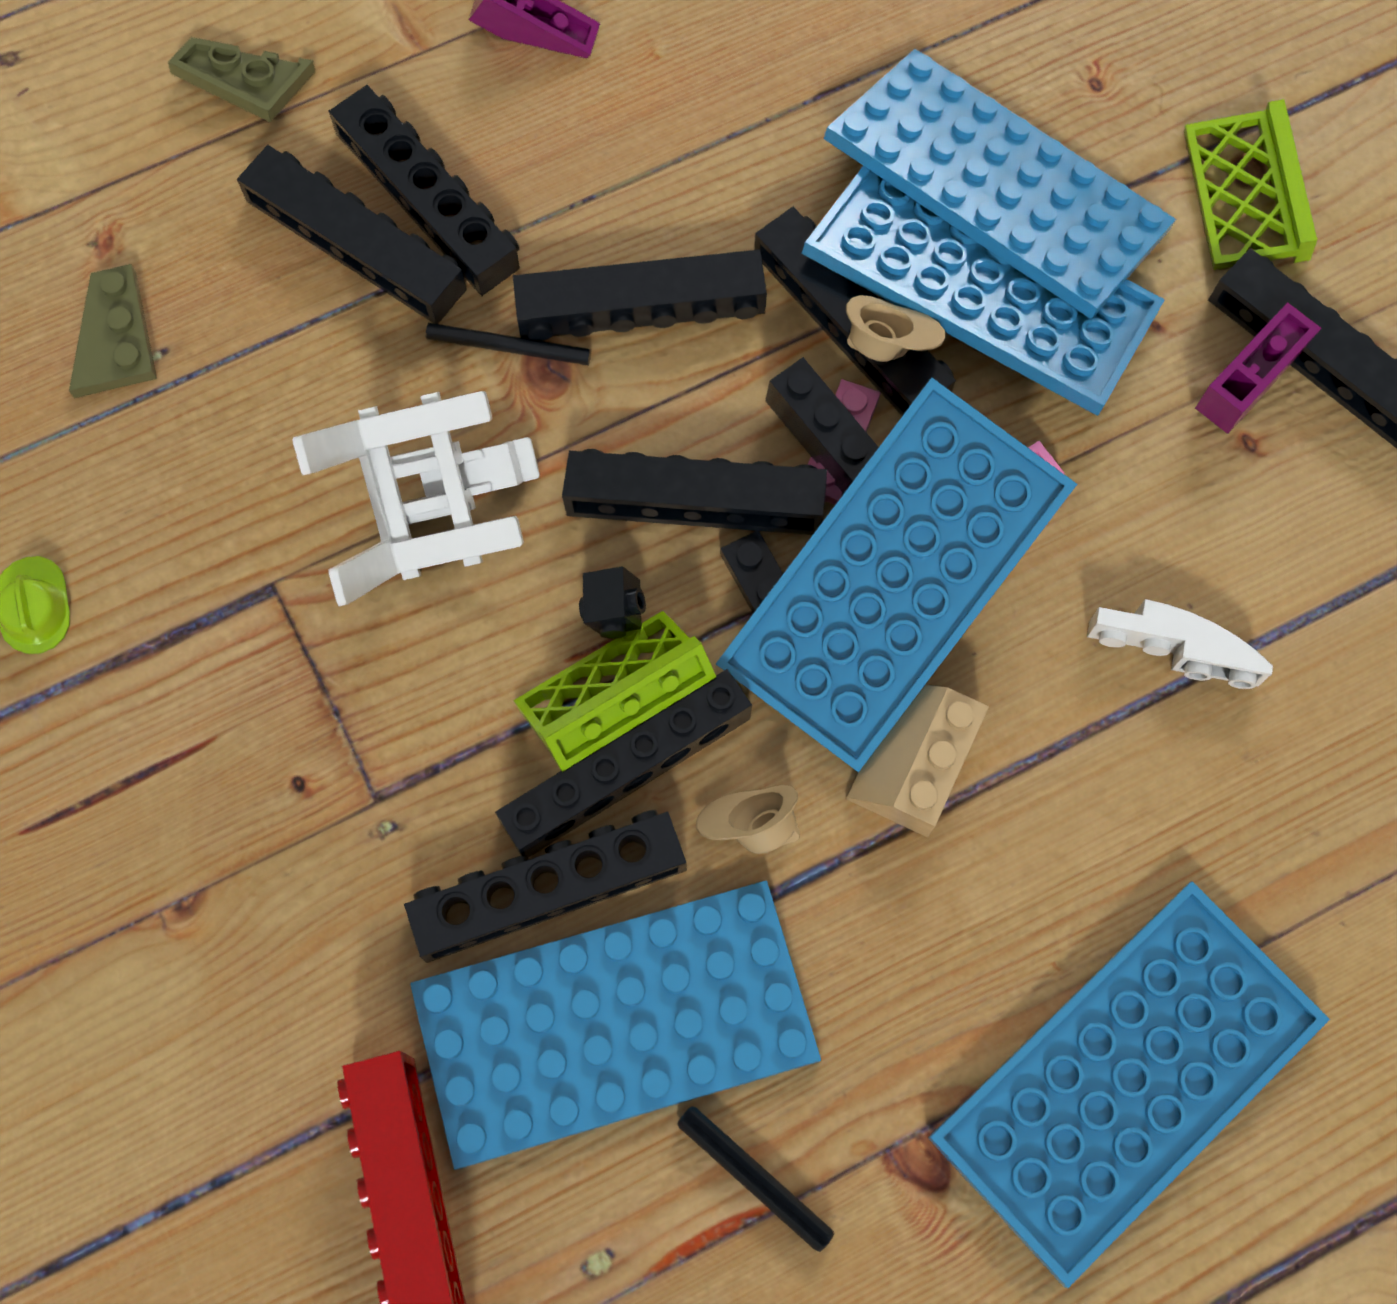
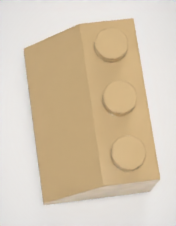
[846,685,989,838]

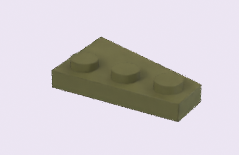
[168,37,315,122]
[69,264,157,398]

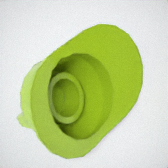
[0,556,70,654]

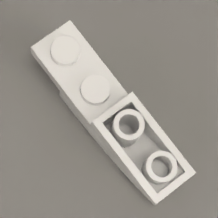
[1087,599,1273,689]

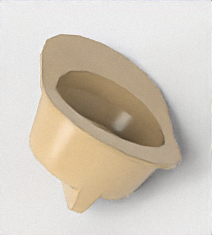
[846,295,946,362]
[696,785,800,854]

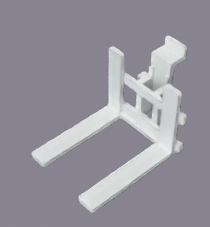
[292,391,540,606]

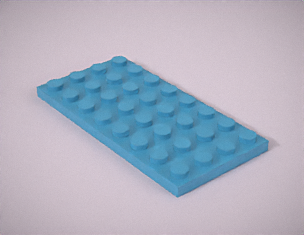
[824,49,1176,319]
[801,166,1165,416]
[716,377,1077,772]
[410,880,821,1170]
[928,881,1330,1288]

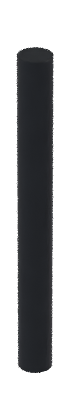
[426,323,591,366]

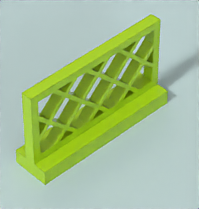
[1184,99,1317,270]
[513,611,717,772]

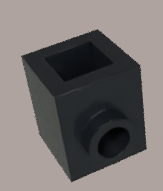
[579,566,646,639]

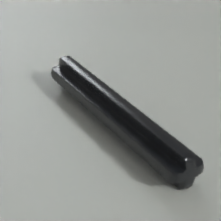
[677,1106,834,1252]

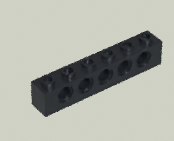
[328,85,520,296]
[495,669,752,858]
[404,810,687,963]

